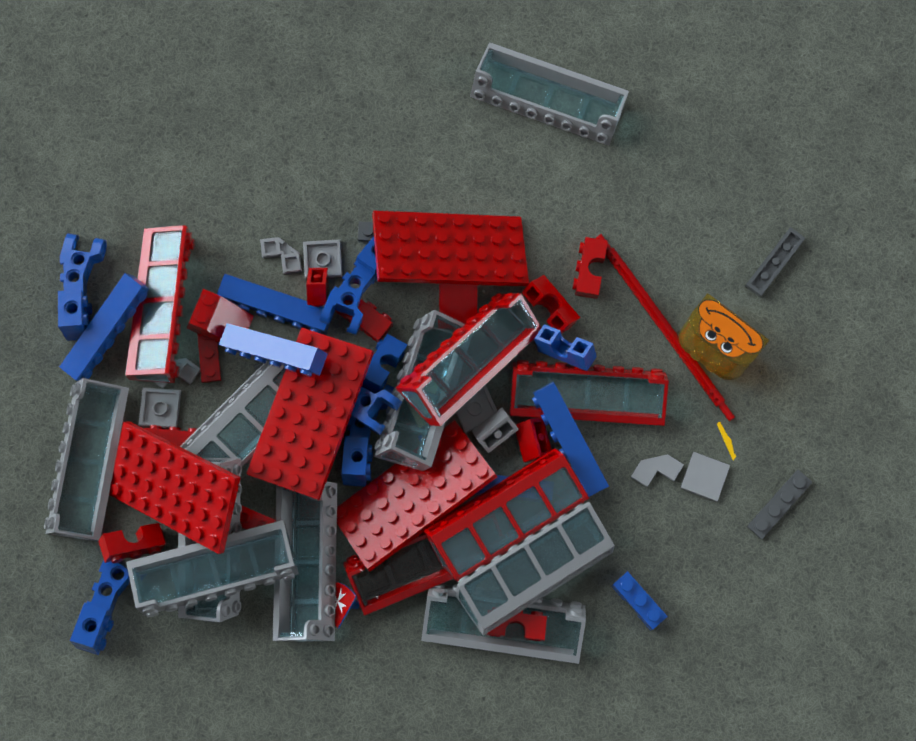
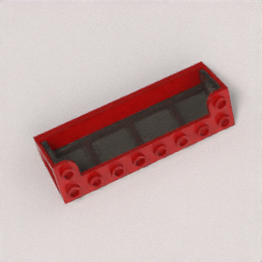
[343,511,508,616]

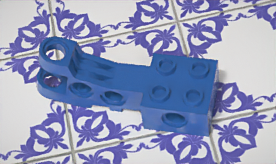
[58,233,107,341]
[320,236,377,335]
[341,385,395,487]
[352,387,402,435]
[70,561,148,655]

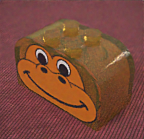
[679,293,769,380]

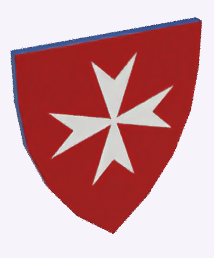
[335,582,360,628]

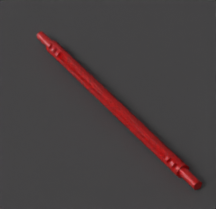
[596,234,735,422]

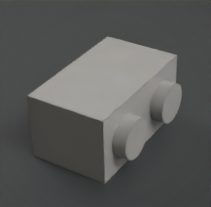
[472,408,519,453]

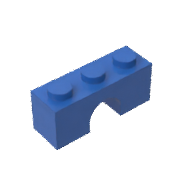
[534,324,597,371]
[362,334,408,394]
[611,571,668,631]

